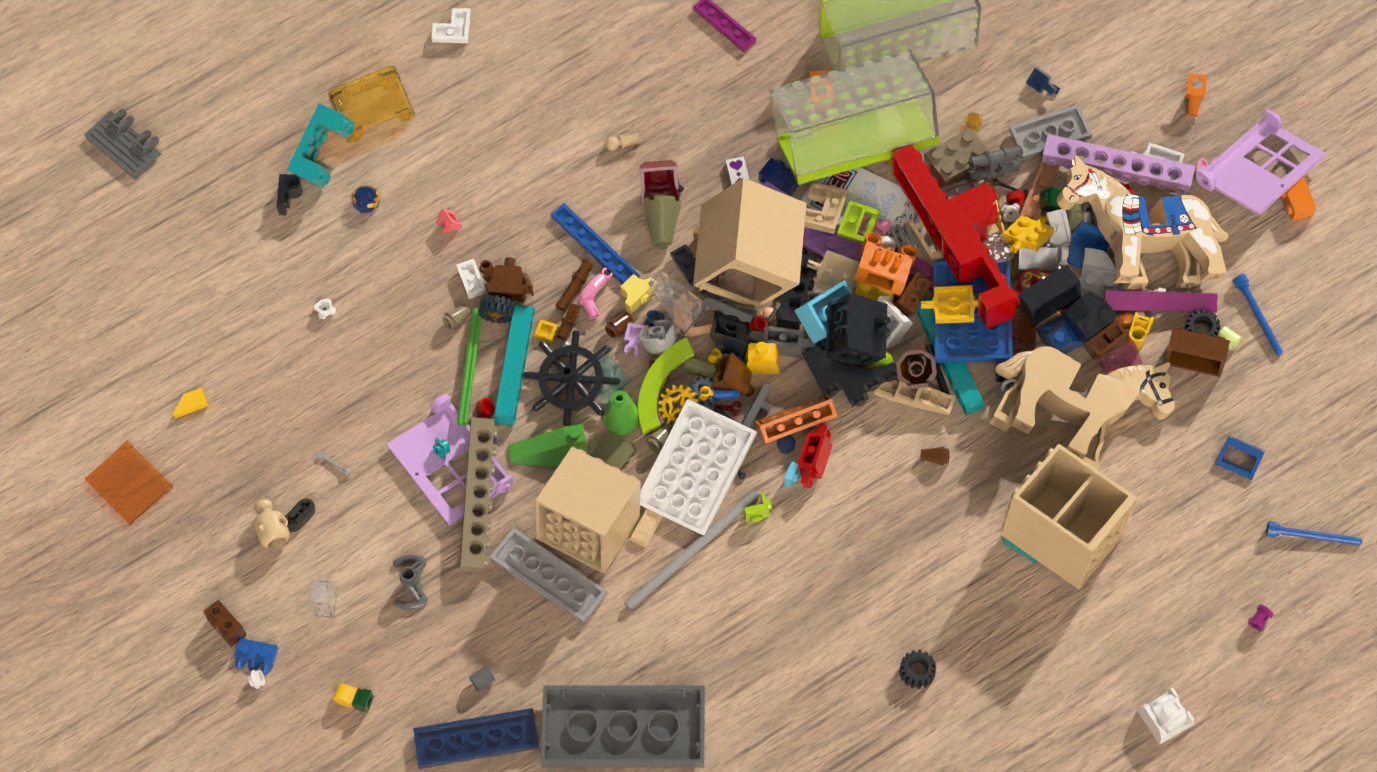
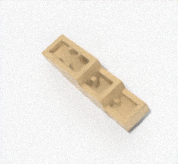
[874,380,956,415]

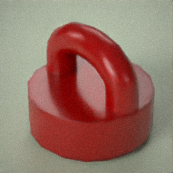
[1006,191,1025,208]
[476,398,494,418]

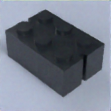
[1019,264,1081,327]

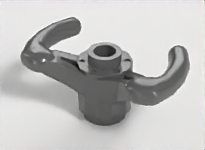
[393,555,428,610]

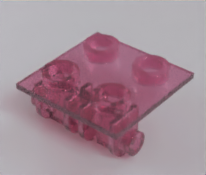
[1099,342,1143,374]

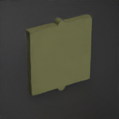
[591,431,637,470]

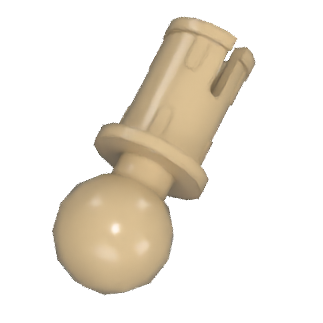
[605,133,640,151]

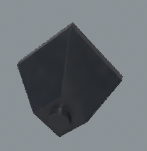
[710,311,750,359]

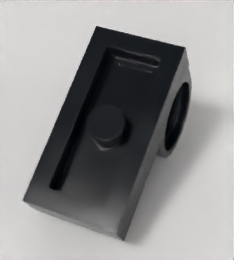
[276,174,303,215]

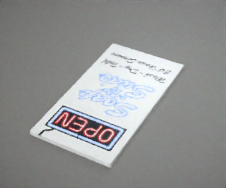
[801,167,925,245]

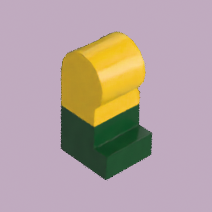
[333,683,374,713]

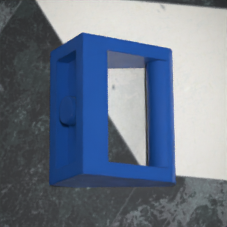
[1216,435,1265,480]

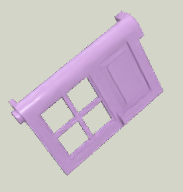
[1196,109,1326,215]
[386,393,513,526]

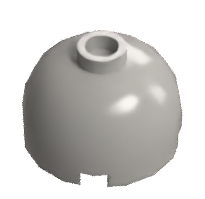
[638,320,678,355]

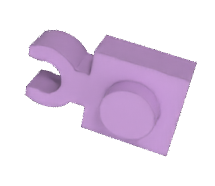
[624,323,645,357]

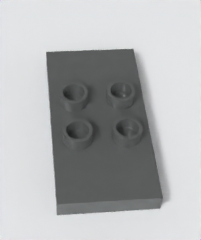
[541,685,705,768]

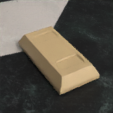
[628,508,663,548]

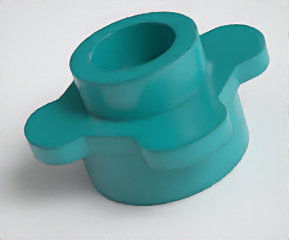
[433,438,450,460]

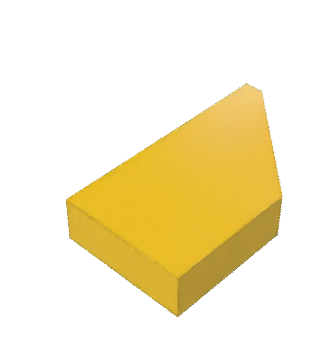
[173,387,208,418]

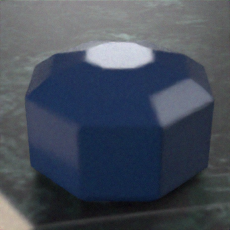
[776,435,796,454]

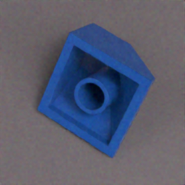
[1036,316,1083,354]

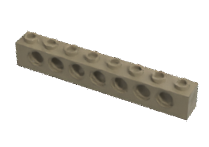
[459,417,498,573]

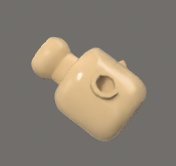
[253,499,290,548]

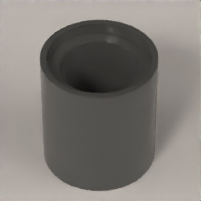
[469,666,496,692]

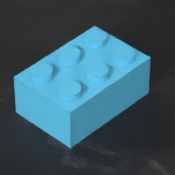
[794,280,852,344]

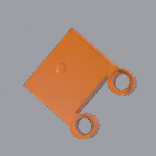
[854,232,918,296]

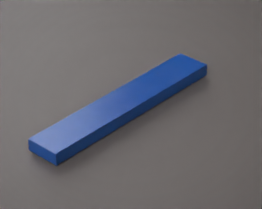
[550,203,640,284]

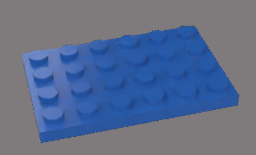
[933,259,1013,363]

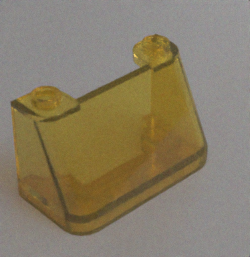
[328,66,416,144]

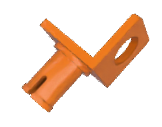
[1184,73,1207,117]

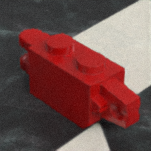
[798,423,833,489]

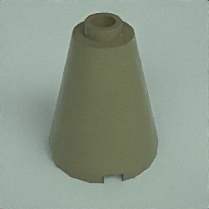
[644,195,681,249]

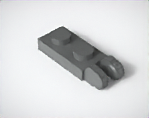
[703,293,758,323]

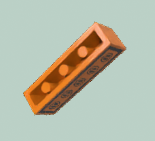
[755,395,838,443]

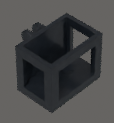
[826,293,891,368]

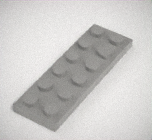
[490,527,608,624]

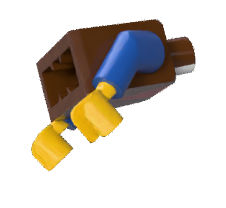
[699,348,755,401]

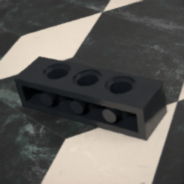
[777,254,817,330]

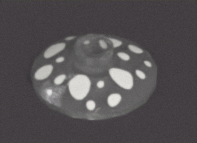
[981,234,1017,262]

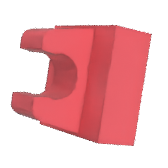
[436,209,462,233]

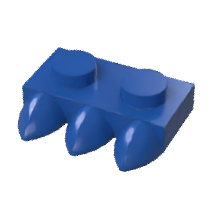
[234,638,279,676]

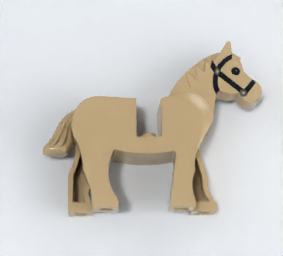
[989,346,1175,470]

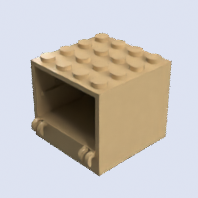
[535,447,641,574]

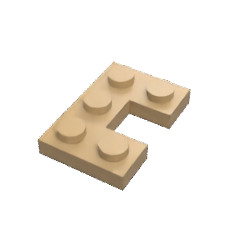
[804,182,849,234]

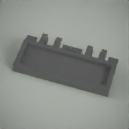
[84,109,161,180]

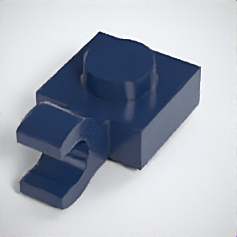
[1026,67,1061,96]

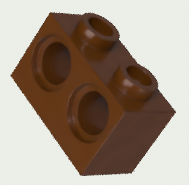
[892,271,932,316]
[1082,319,1129,360]
[203,599,246,647]

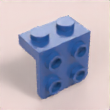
[1067,221,1110,269]

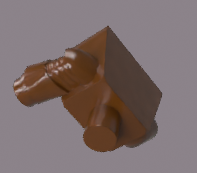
[479,257,534,302]

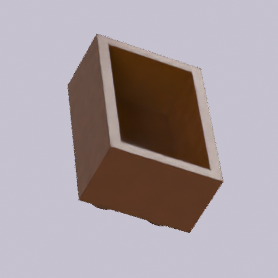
[1164,328,1230,377]

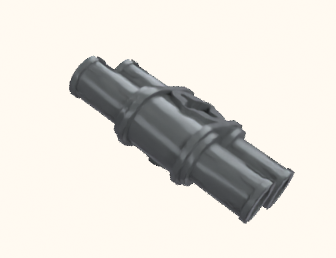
[966,145,1023,183]

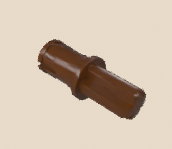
[556,304,580,341]

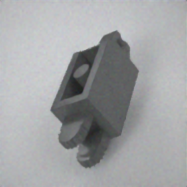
[749,326,817,358]

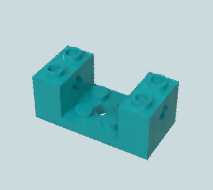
[286,103,355,188]

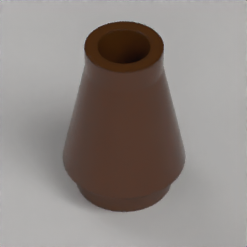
[605,312,633,338]
[921,446,950,466]

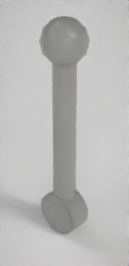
[317,451,350,475]

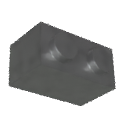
[1018,242,1058,270]

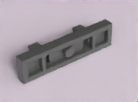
[740,383,772,443]

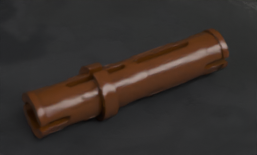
[555,260,593,312]

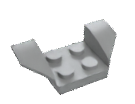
[1080,248,1119,312]

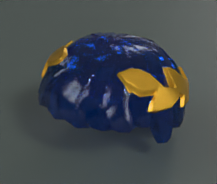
[351,185,381,213]

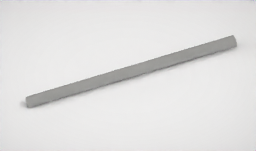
[625,489,760,610]

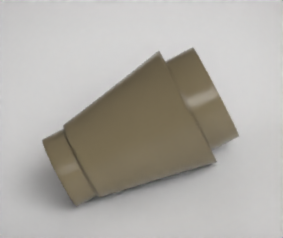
[442,304,471,330]
[647,424,672,452]

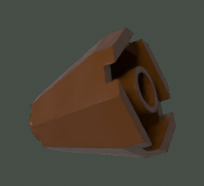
[896,348,937,389]

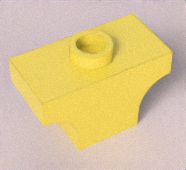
[620,274,657,314]

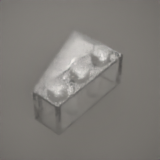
[648,269,706,337]

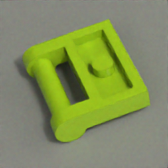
[837,200,881,245]

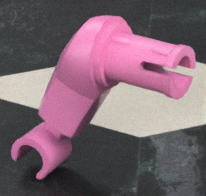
[578,268,613,320]

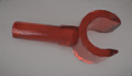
[714,401,742,416]

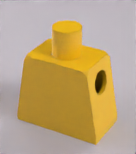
[744,342,780,374]

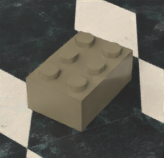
[924,127,989,188]

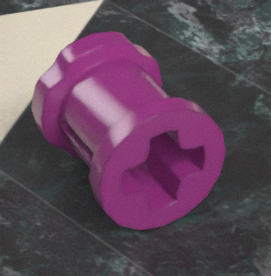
[1248,605,1274,631]

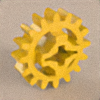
[658,384,700,425]

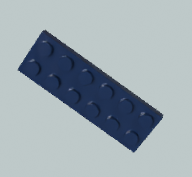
[413,708,539,769]

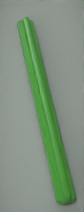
[457,308,482,427]

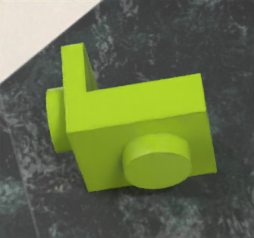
[744,493,772,522]

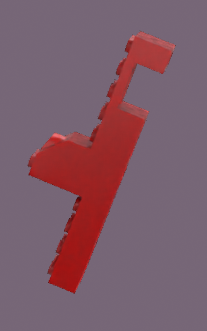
[892,144,1017,329]

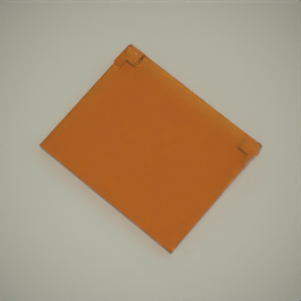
[85,441,173,525]

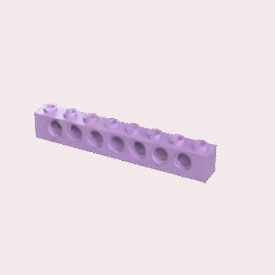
[1042,134,1195,194]

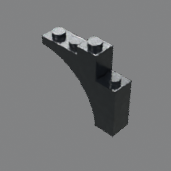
[802,345,898,408]

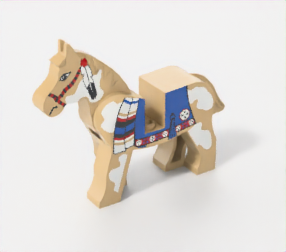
[1057,155,1228,291]

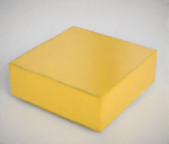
[534,319,559,344]

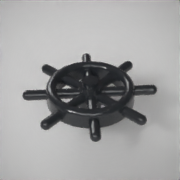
[522,330,621,427]

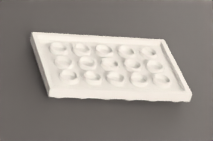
[640,399,757,535]

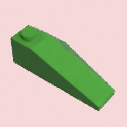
[508,424,588,469]

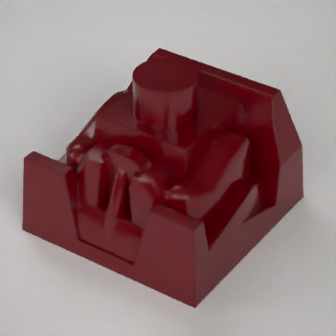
[640,160,679,204]

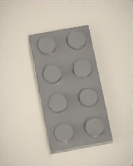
[1009,105,1092,160]

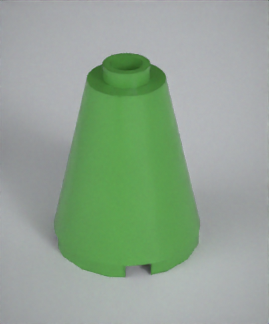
[603,391,640,436]

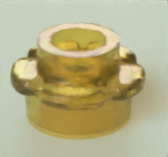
[965,113,983,130]

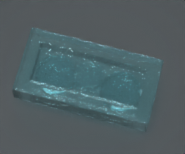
[599,353,631,392]

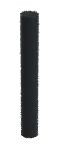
[925,344,950,395]

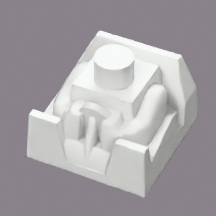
[877,296,913,349]
[1138,688,1194,744]

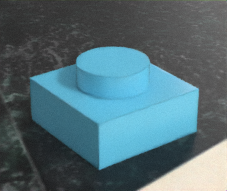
[784,462,800,488]

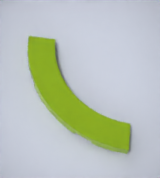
[638,337,695,434]

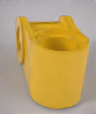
[1127,312,1154,350]

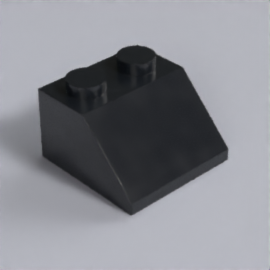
[1060,290,1117,343]

